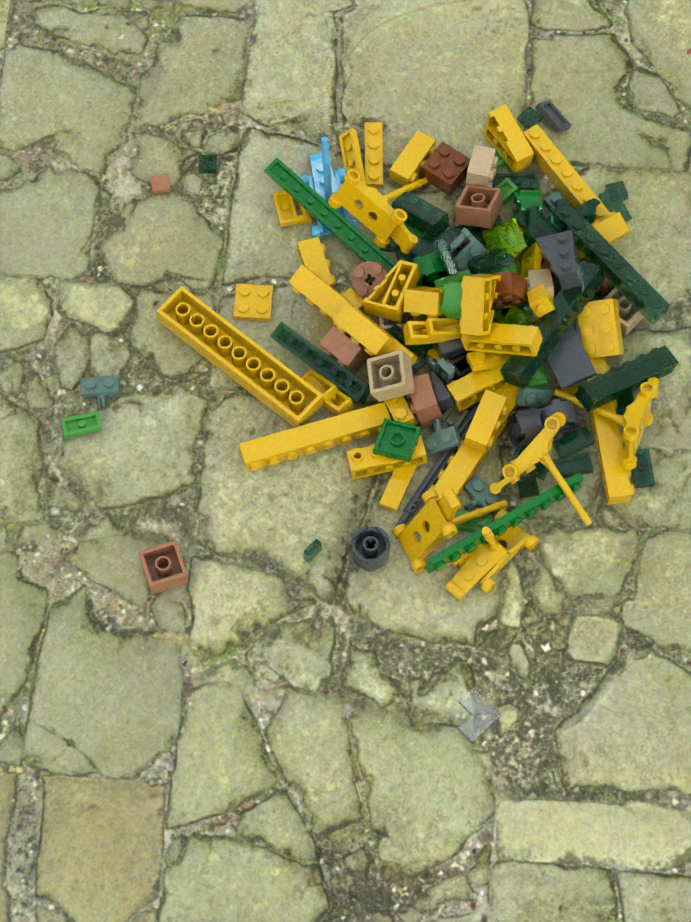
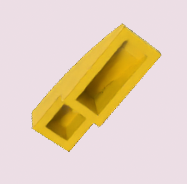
[403,318,462,345]
[301,369,355,416]

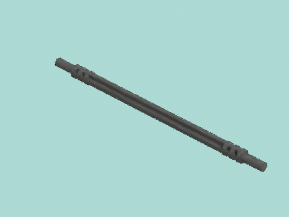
[394,366,509,527]

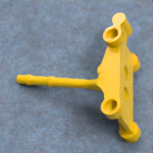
[328,169,428,254]
[554,377,659,470]
[490,412,592,526]
[392,488,508,573]
[445,508,540,601]

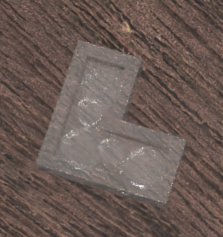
[458,688,501,744]

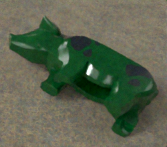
[518,198,601,246]

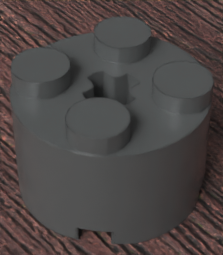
[540,399,580,439]
[508,408,545,450]
[351,526,390,572]

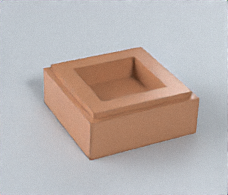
[150,174,171,195]

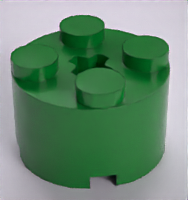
[513,189,543,227]
[412,251,452,288]

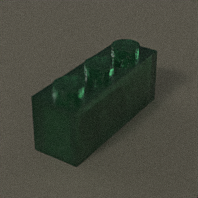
[392,191,449,239]

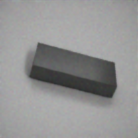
[535,100,571,133]

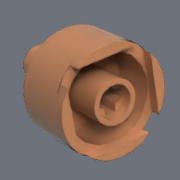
[352,261,389,298]

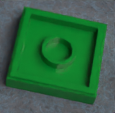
[373,418,422,462]

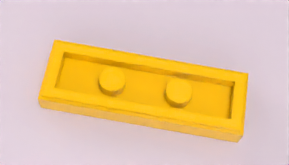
[379,465,417,512]

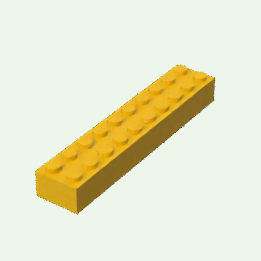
[156,286,323,428]

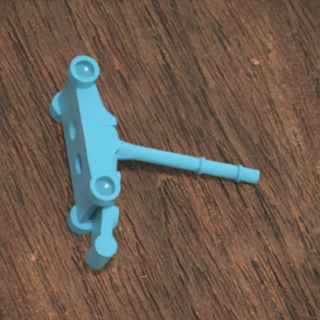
[300,137,358,239]

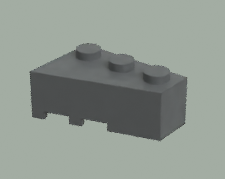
[535,230,582,290]

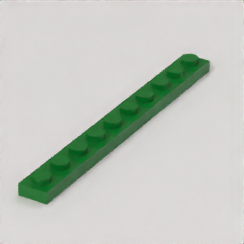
[264,158,396,271]
[425,472,584,574]

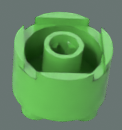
[440,281,462,320]

